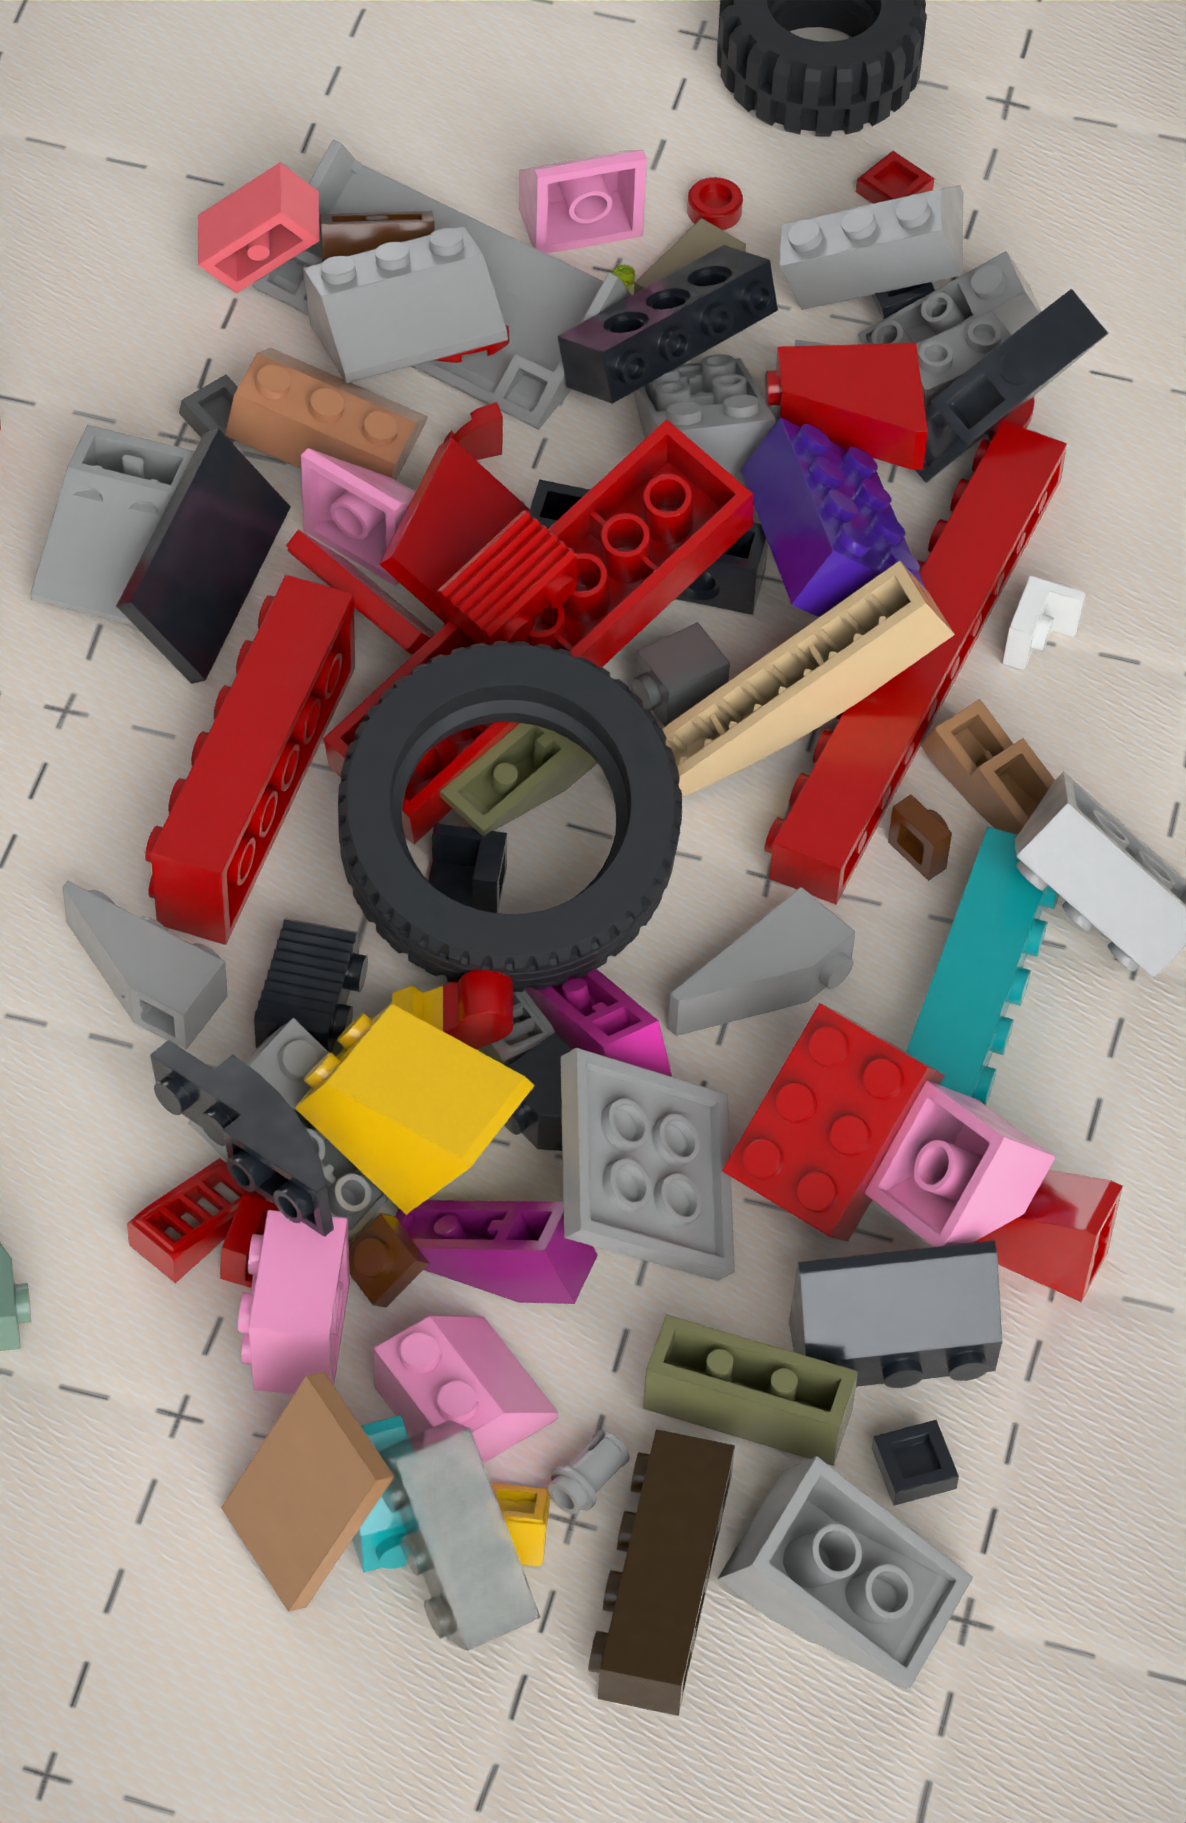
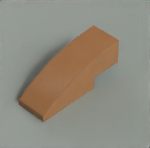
[920,699,1055,835]

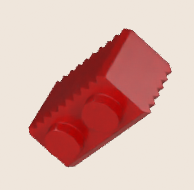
[437,510,578,645]

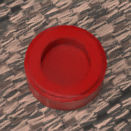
[687,177,743,230]

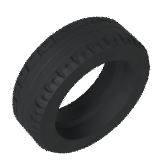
[338,641,682,992]

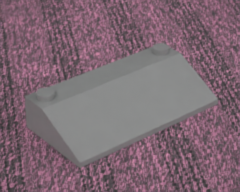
[252,139,631,430]

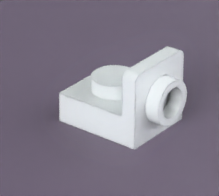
[1002,576,1086,671]

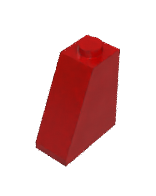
[765,343,928,470]
[973,1170,1123,1302]

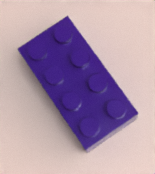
[741,417,926,617]

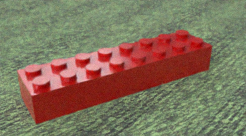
[323,419,753,845]

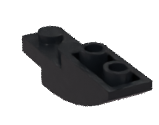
[915,289,1109,483]
[150,1040,334,1237]

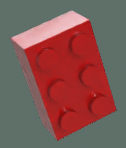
[722,1003,945,1242]

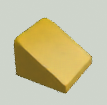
[476,1482,551,1567]

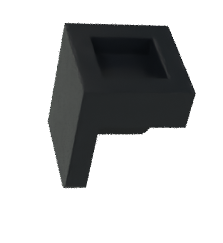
[428,824,507,913]

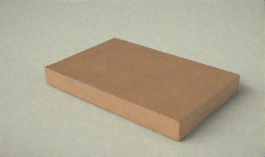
[221,1372,395,1612]

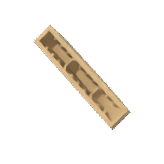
[662,561,955,798]

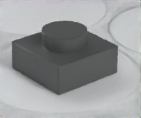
[179,374,238,443]

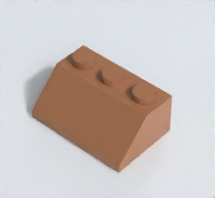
[225,348,428,480]

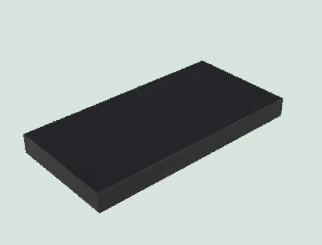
[116,428,291,684]

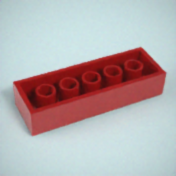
[145,574,355,945]

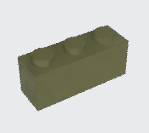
[643,1314,858,1466]

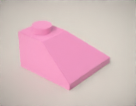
[301,448,416,586]

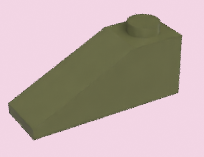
[440,723,597,836]

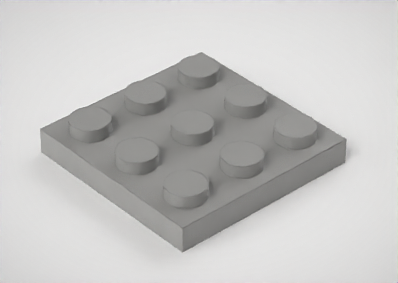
[561,1048,735,1281]

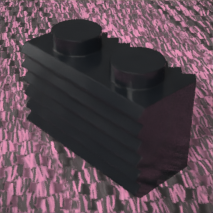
[254,918,368,1053]

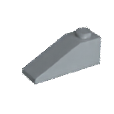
[667,887,855,1036]

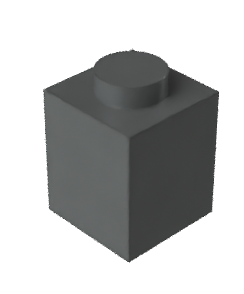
[632,622,730,726]

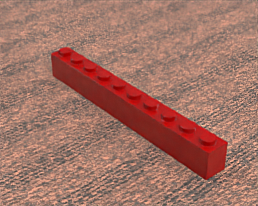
[764,420,1067,905]

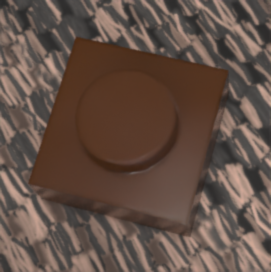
[888,794,952,881]
[349,1213,430,1308]

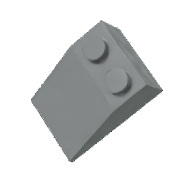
[717,1456,973,1689]

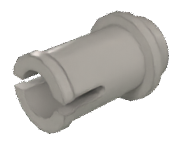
[548,1430,630,1514]

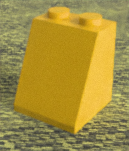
[295,1003,535,1215]

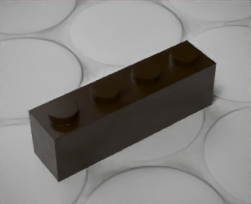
[588,1429,735,1716]

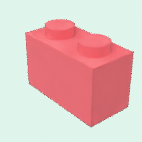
[198,162,320,293]

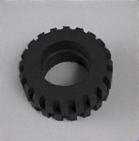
[717,0,927,137]

